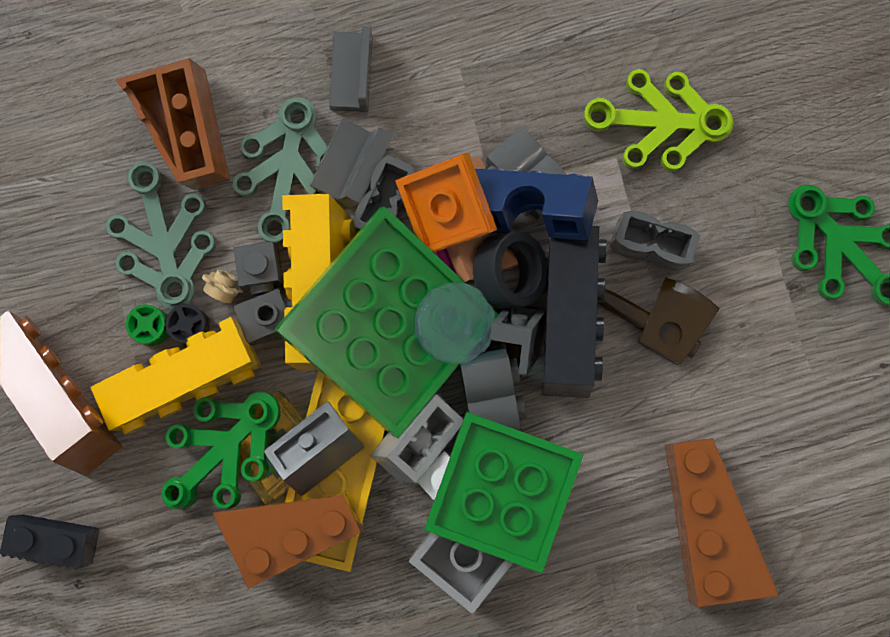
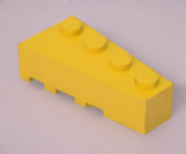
[282,194,356,371]
[90,317,262,435]

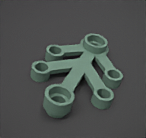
[233,97,328,244]
[106,161,216,309]

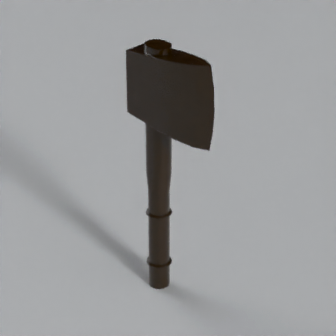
[545,255,720,365]

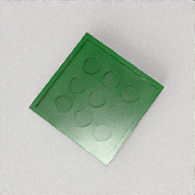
[274,206,499,438]

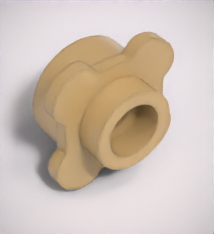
[202,270,244,303]

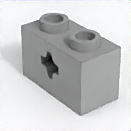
[370,395,463,484]

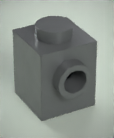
[233,241,284,296]
[234,289,292,346]

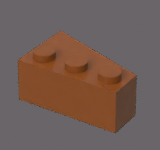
[116,58,230,190]
[213,494,364,589]

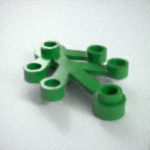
[788,185,890,306]
[161,392,281,509]

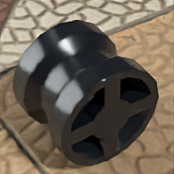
[165,304,210,345]

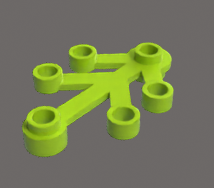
[583,69,734,172]

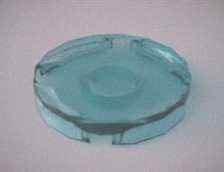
[415,283,495,364]

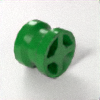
[125,304,169,346]

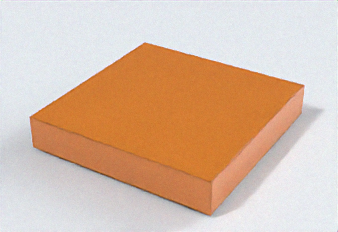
[395,152,497,253]

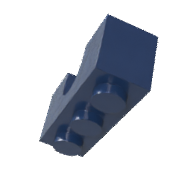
[475,168,598,241]

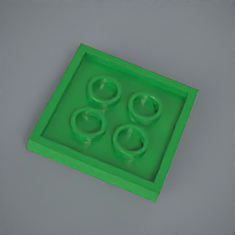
[424,412,584,573]

